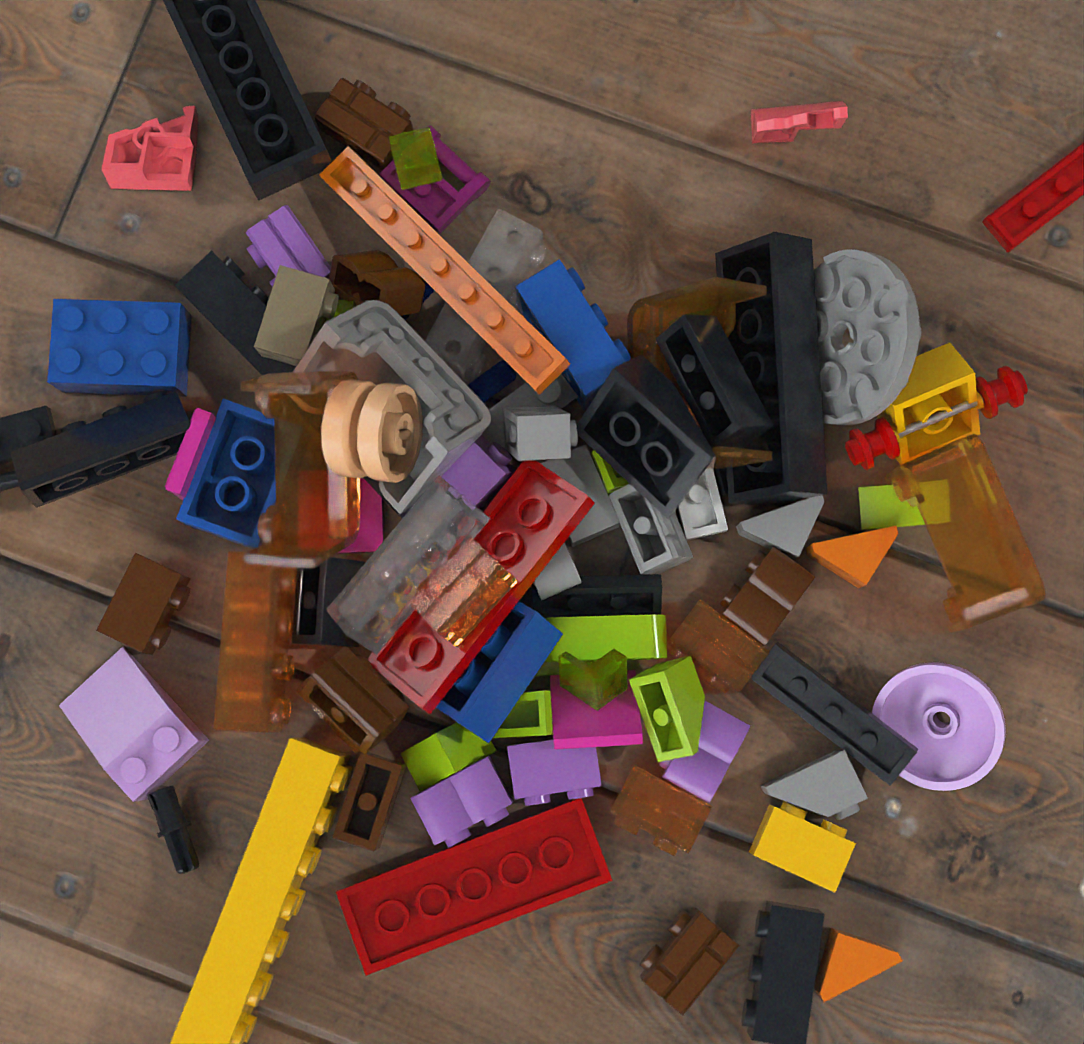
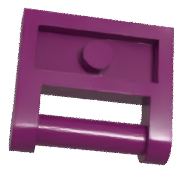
[379,125,491,235]

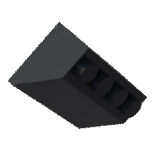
[11,391,190,508]

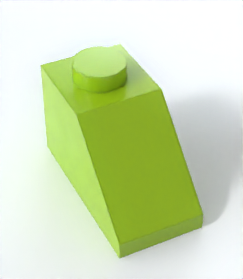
[629,656,705,762]

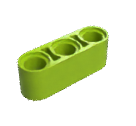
[545,614,668,662]

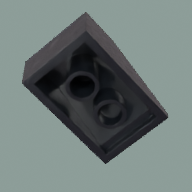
[576,354,716,518]

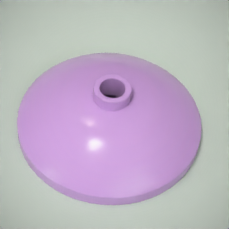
[872,662,1006,791]

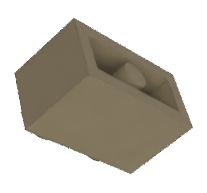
[254,265,338,366]

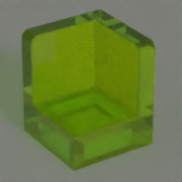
[389,127,443,190]
[558,648,628,711]

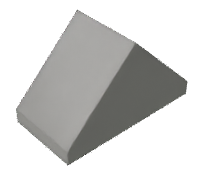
[736,495,825,560]

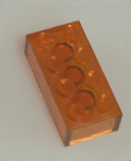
[213,551,297,733]

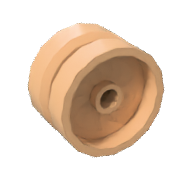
[322,379,423,483]

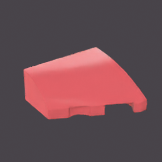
[751,101,848,143]
[101,106,198,191]

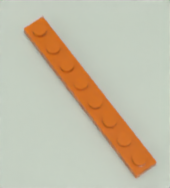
[319,146,570,395]

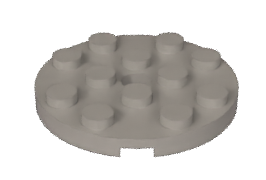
[814,250,921,425]

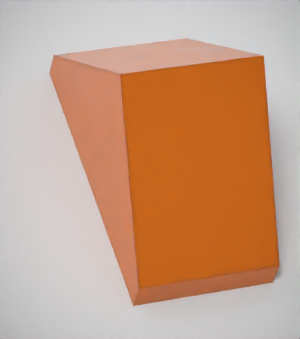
[806,526,898,589]
[814,928,903,1002]

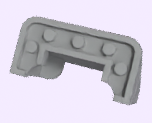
[283,300,491,514]

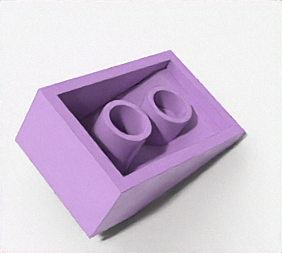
[59,647,209,802]

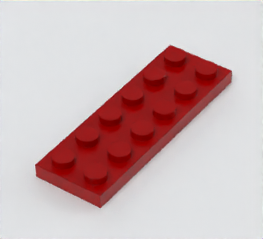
[367,460,595,714]
[336,798,613,976]

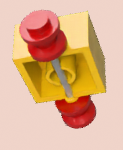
[845,342,1028,470]

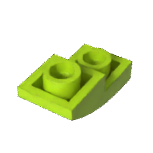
[858,478,953,530]

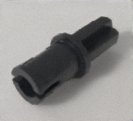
[147,785,199,874]

